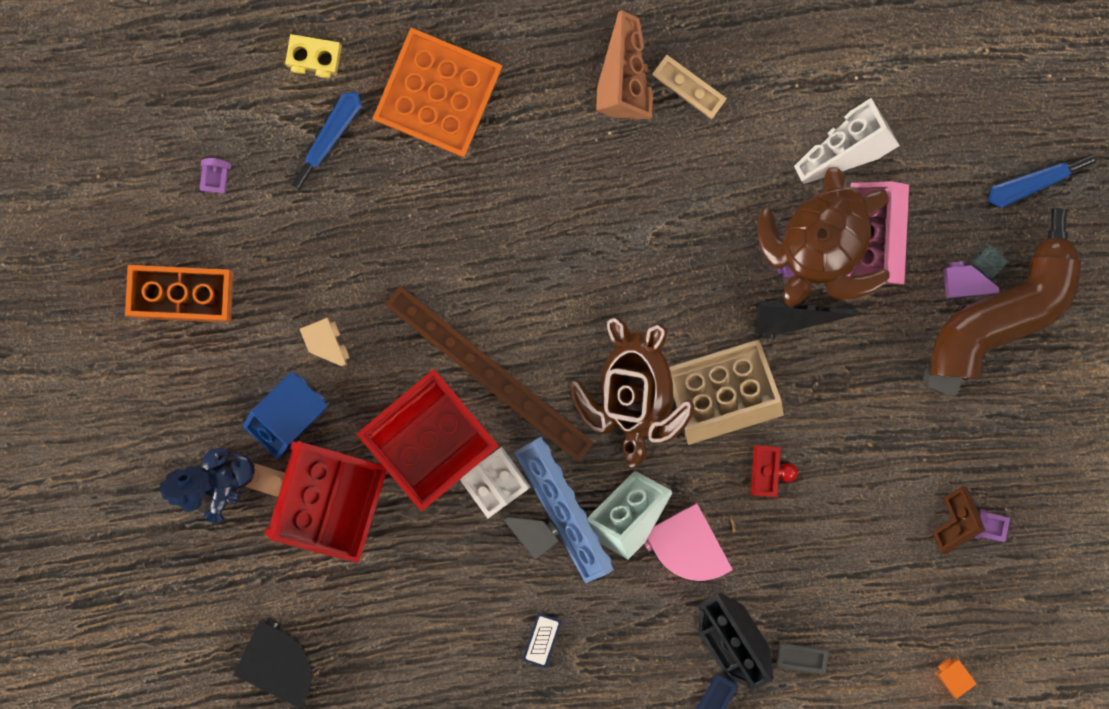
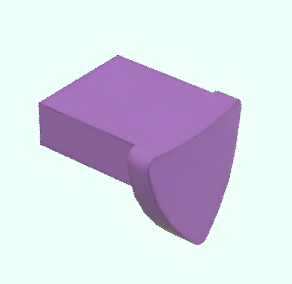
[200,158,231,194]
[974,508,1010,542]

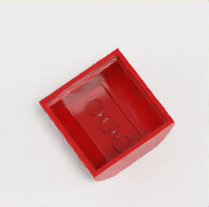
[356,369,499,512]
[264,441,387,563]

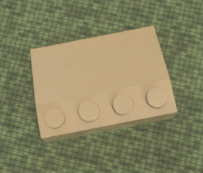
[669,340,784,445]

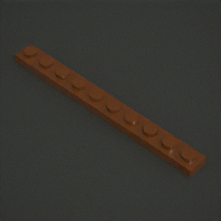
[385,286,594,462]

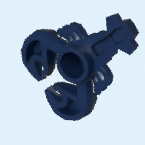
[202,448,255,524]

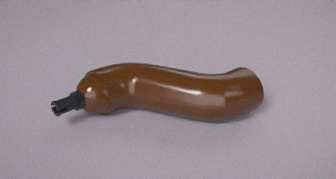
[930,208,1081,379]

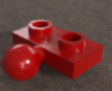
[750,445,798,497]

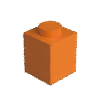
[935,658,976,699]

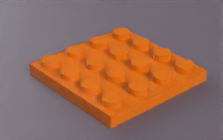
[372,28,503,158]

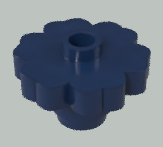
[160,466,211,512]

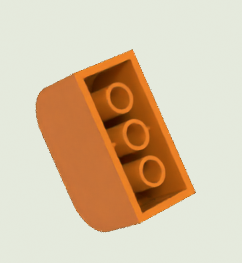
[125,265,234,322]

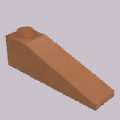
[596,11,653,119]

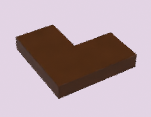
[932,486,986,555]

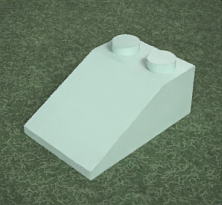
[587,471,672,559]

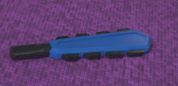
[291,92,362,190]
[987,154,1096,208]

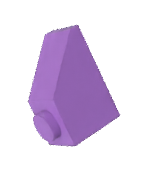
[943,261,1000,299]

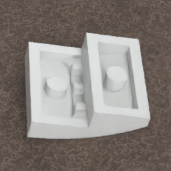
[460,447,531,518]

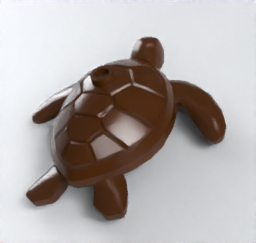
[757,167,890,307]
[570,317,695,468]

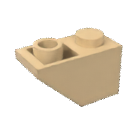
[300,318,350,367]

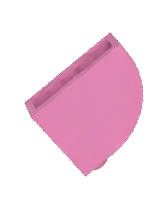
[644,503,733,581]

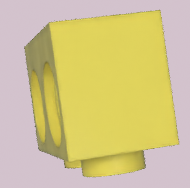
[285,34,342,78]

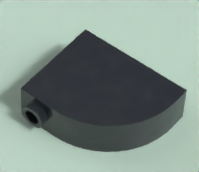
[233,618,312,709]

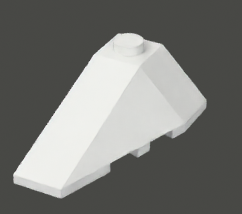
[794,98,900,184]

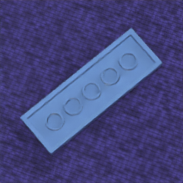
[514,437,614,583]

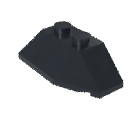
[698,593,774,690]

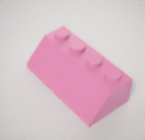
[848,181,909,284]

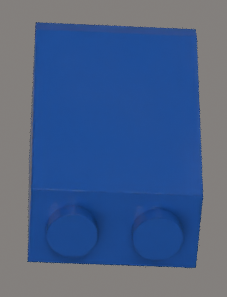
[242,371,328,460]

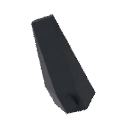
[755,301,859,339]

